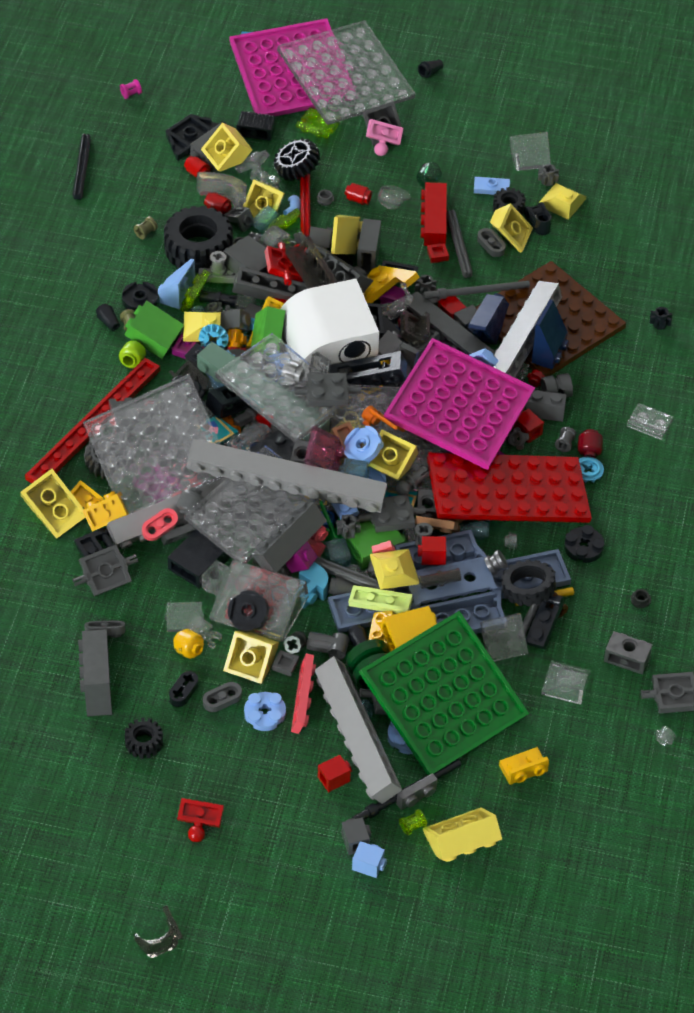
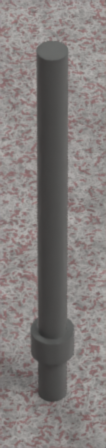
[423,281,530,300]

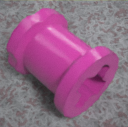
[120,79,142,99]

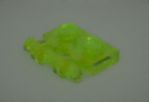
[296,107,340,139]
[180,269,210,313]

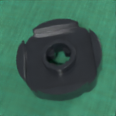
[122,282,159,311]
[564,525,604,563]
[228,590,269,632]

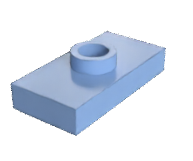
[474,177,510,195]

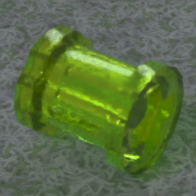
[399,809,427,836]

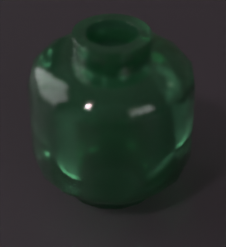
[416,162,442,188]

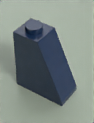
[468,293,509,345]

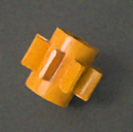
[227,329,247,348]

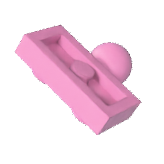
[366,119,403,156]

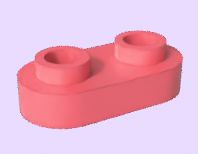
[142,508,178,541]

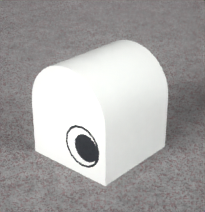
[281,279,379,385]

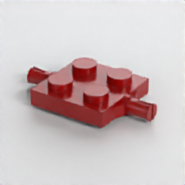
[264,242,305,286]

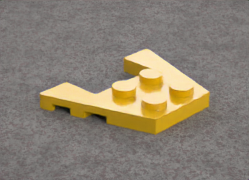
[363,265,420,303]

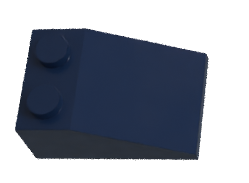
[532,299,569,370]

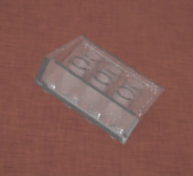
[209,560,309,642]

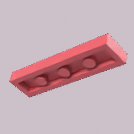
[291,653,316,734]

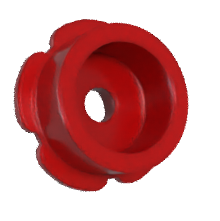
[527,370,545,387]

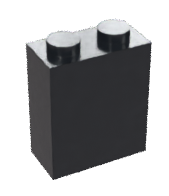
[168,528,229,589]

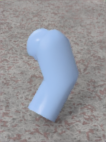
[283,195,301,218]

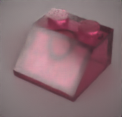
[304,426,344,472]

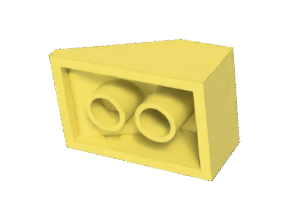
[331,215,363,254]
[20,469,85,539]

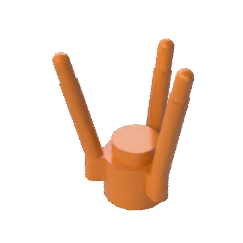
[361,405,405,432]

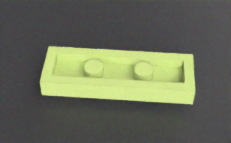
[348,585,413,614]

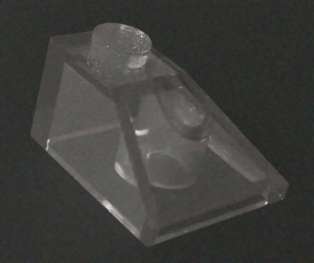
[509,132,551,171]
[541,660,591,705]

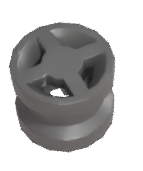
[484,550,508,575]

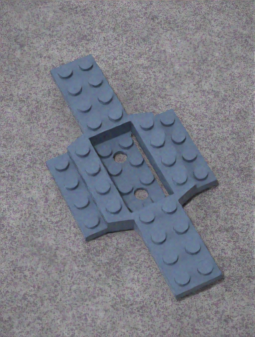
[328,530,571,634]

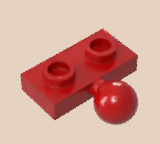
[177,798,224,842]

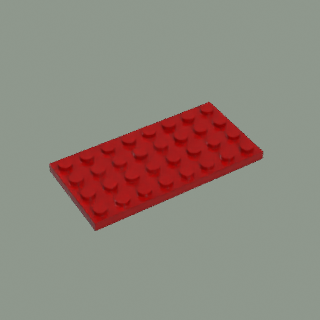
[427,452,592,523]

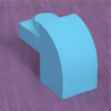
[298,562,328,609]

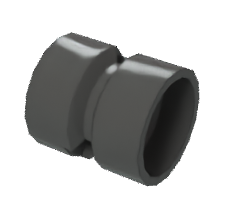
[540,373,573,398]

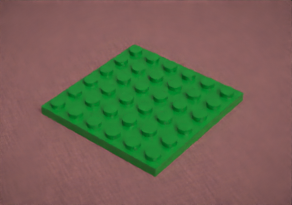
[359,611,529,775]

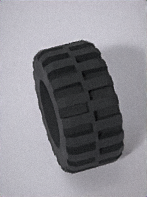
[164,206,233,273]

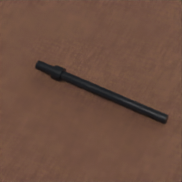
[352,759,461,820]

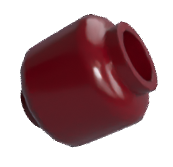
[578,429,603,458]

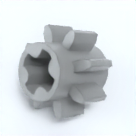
[281,360,305,385]

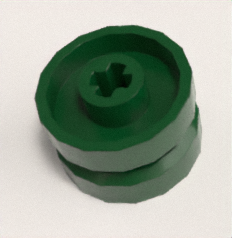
[345,639,390,689]

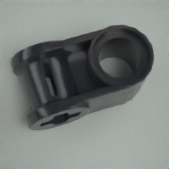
[524,202,552,235]

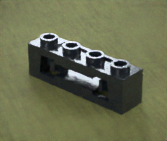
[328,351,407,389]
[205,371,281,419]

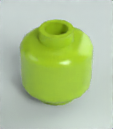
[119,340,146,368]

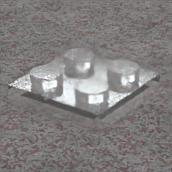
[480,613,528,662]

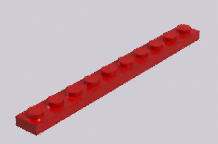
[25,358,160,483]

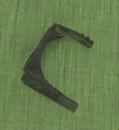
[133,905,183,958]

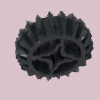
[273,138,320,182]

